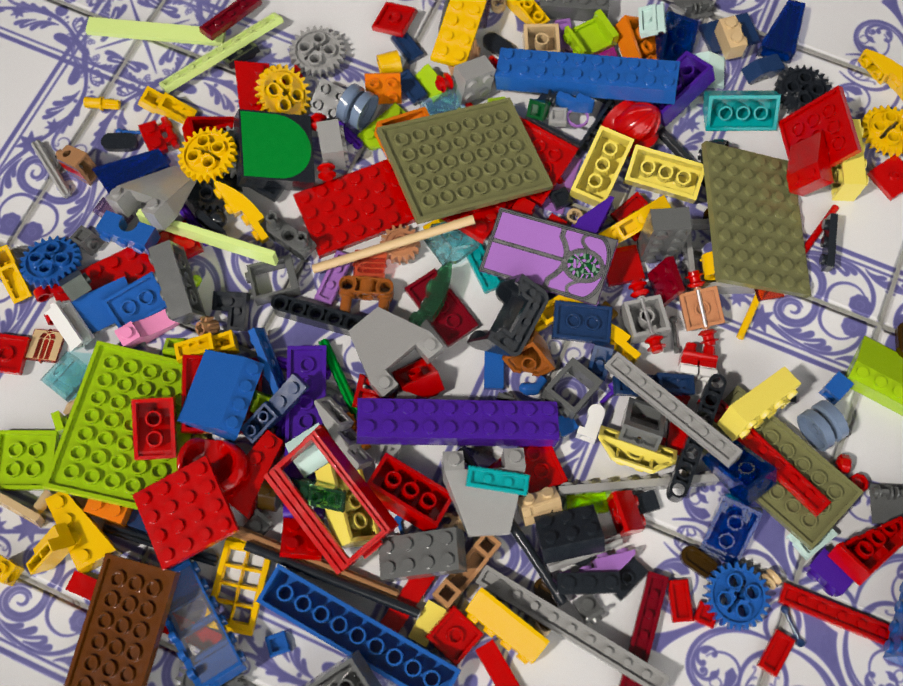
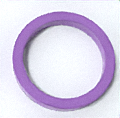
[567,110,589,128]

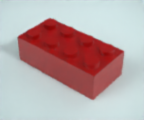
[367,453,452,531]

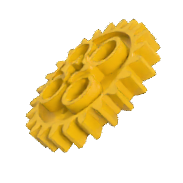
[254,64,311,115]
[861,105,903,157]
[177,126,238,183]

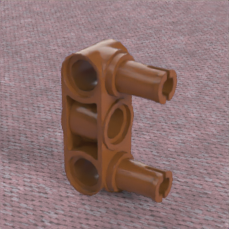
[339,275,394,313]

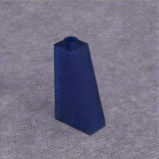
[756,0,806,64]
[92,148,171,194]

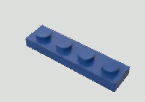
[248,328,286,396]

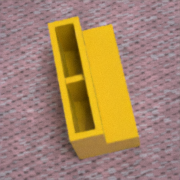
[26,522,76,575]

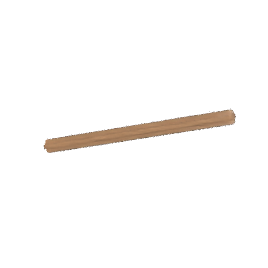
[231,525,400,599]

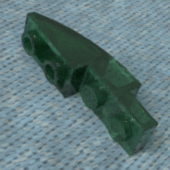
[408,261,452,327]
[288,476,347,512]

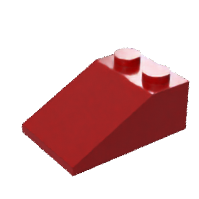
[182,116,234,150]
[786,131,834,196]
[131,395,177,461]

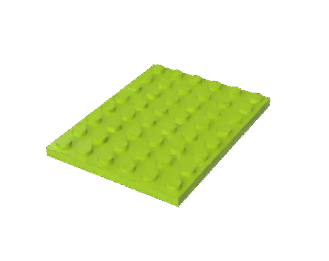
[43,340,193,510]

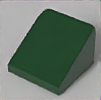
[526,98,550,121]

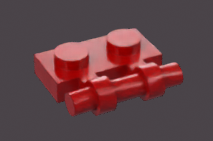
[138,116,180,158]

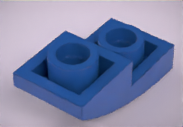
[555,91,595,113]

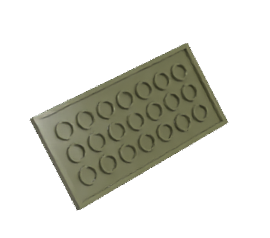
[702,385,864,551]

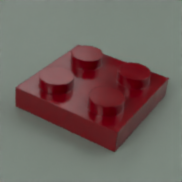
[647,256,686,307]

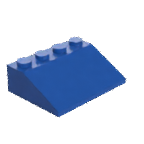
[177,349,265,442]

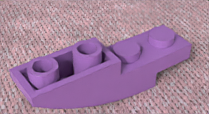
[555,548,636,583]

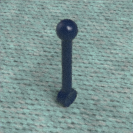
[780,605,805,647]

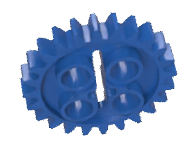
[18,236,83,289]
[702,562,771,631]

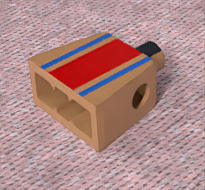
[55,145,101,185]

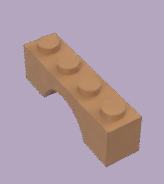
[432,536,502,610]

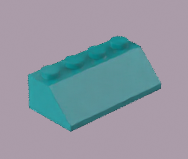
[703,90,781,131]

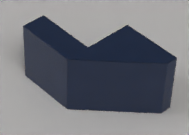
[741,53,786,85]

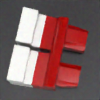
[677,342,718,383]

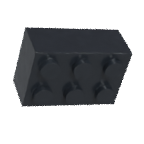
[534,504,605,564]

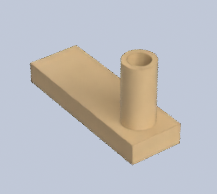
[0,490,53,528]

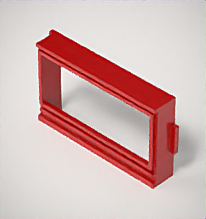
[263,424,399,575]

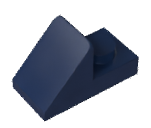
[588,341,614,381]

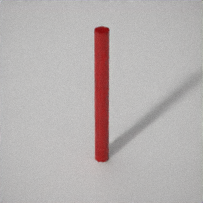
[804,205,839,254]

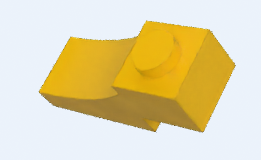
[138,85,198,124]
[0,245,33,304]
[174,330,240,364]

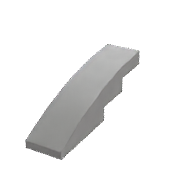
[314,396,373,470]

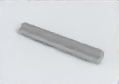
[31,140,72,199]
[546,534,623,572]

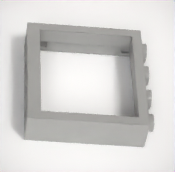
[680,219,757,294]

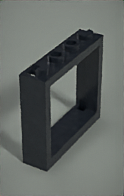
[525,93,617,156]

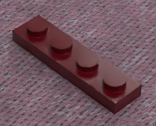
[199,0,262,41]

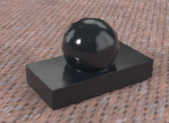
[194,209,227,236]

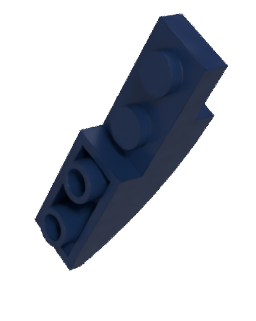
[240,373,309,444]

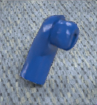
[519,376,548,395]

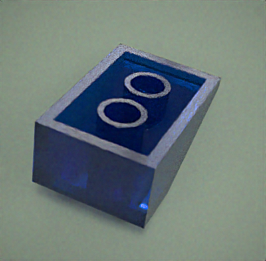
[655,11,699,61]
[702,437,777,506]
[699,491,763,565]

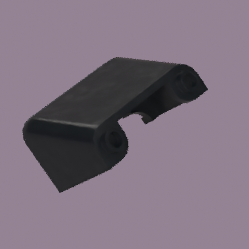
[467,274,549,357]

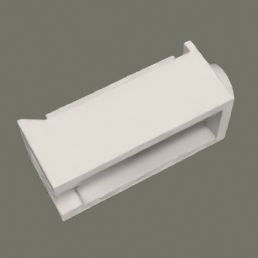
[45,300,95,352]

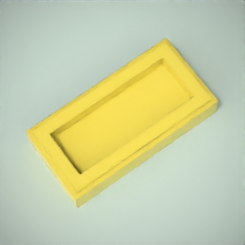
[408,600,447,648]

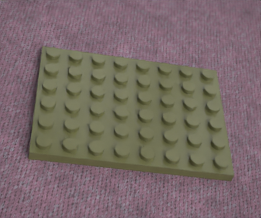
[376,97,553,224]
[701,141,811,298]

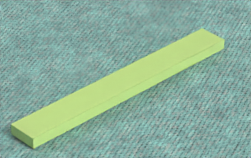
[158,12,284,94]
[85,17,226,46]
[136,209,279,266]

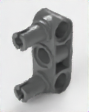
[264,211,317,261]

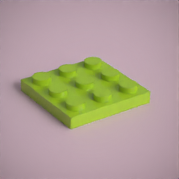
[0,430,60,491]

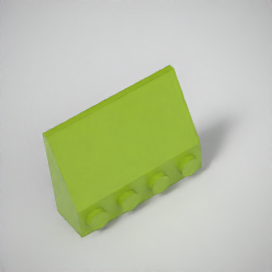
[844,336,903,416]

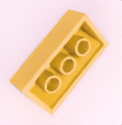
[465,587,550,665]

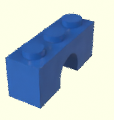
[95,210,161,255]

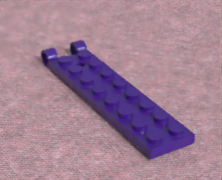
[283,345,327,519]

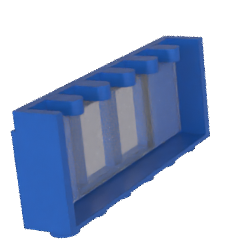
[165,558,248,686]

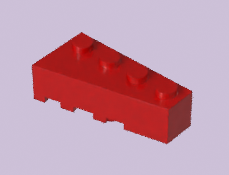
[234,61,270,112]
[224,430,285,520]
[827,516,903,586]

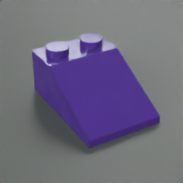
[571,196,614,234]

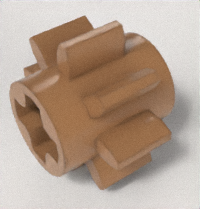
[195,316,220,336]

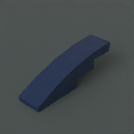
[612,372,696,397]

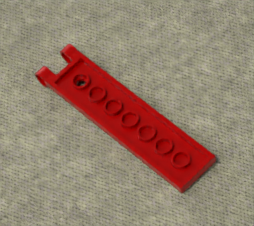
[33,220,204,325]

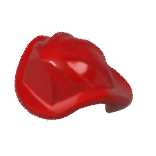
[601,100,661,157]
[177,438,248,493]

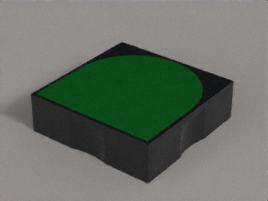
[234,109,315,191]

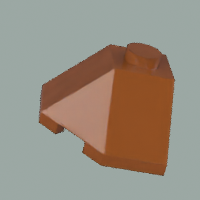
[502,329,556,377]

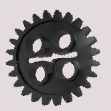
[774,65,832,114]
[187,172,243,214]

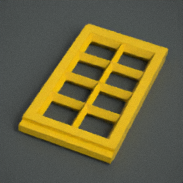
[205,536,271,636]

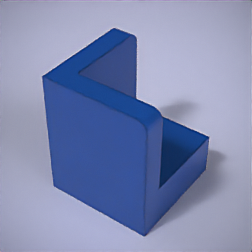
[818,371,854,405]

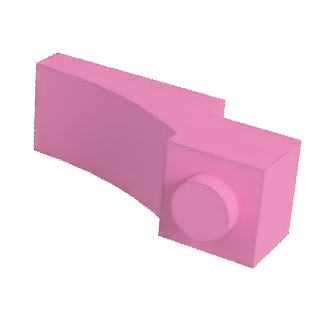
[114,309,179,348]

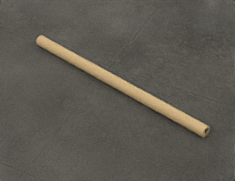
[312,215,476,274]

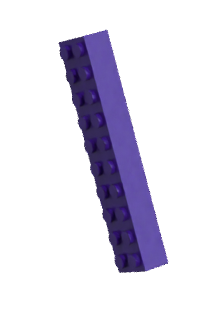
[356,398,560,447]

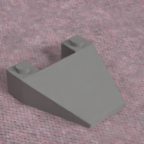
[105,166,197,231]
[348,307,444,398]
[441,448,526,537]

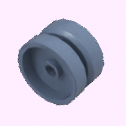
[336,83,378,131]
[797,400,849,451]

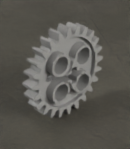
[289,26,346,78]

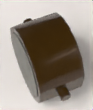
[257,479,281,512]

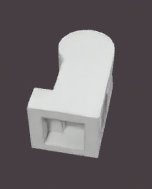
[575,404,605,444]

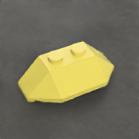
[598,425,677,474]

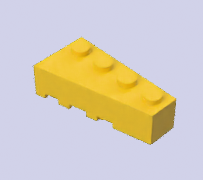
[45,492,123,574]

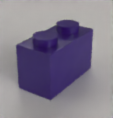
[803,548,853,597]

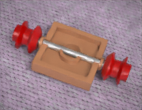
[678,270,725,346]

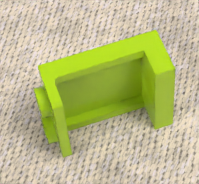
[563,9,619,55]

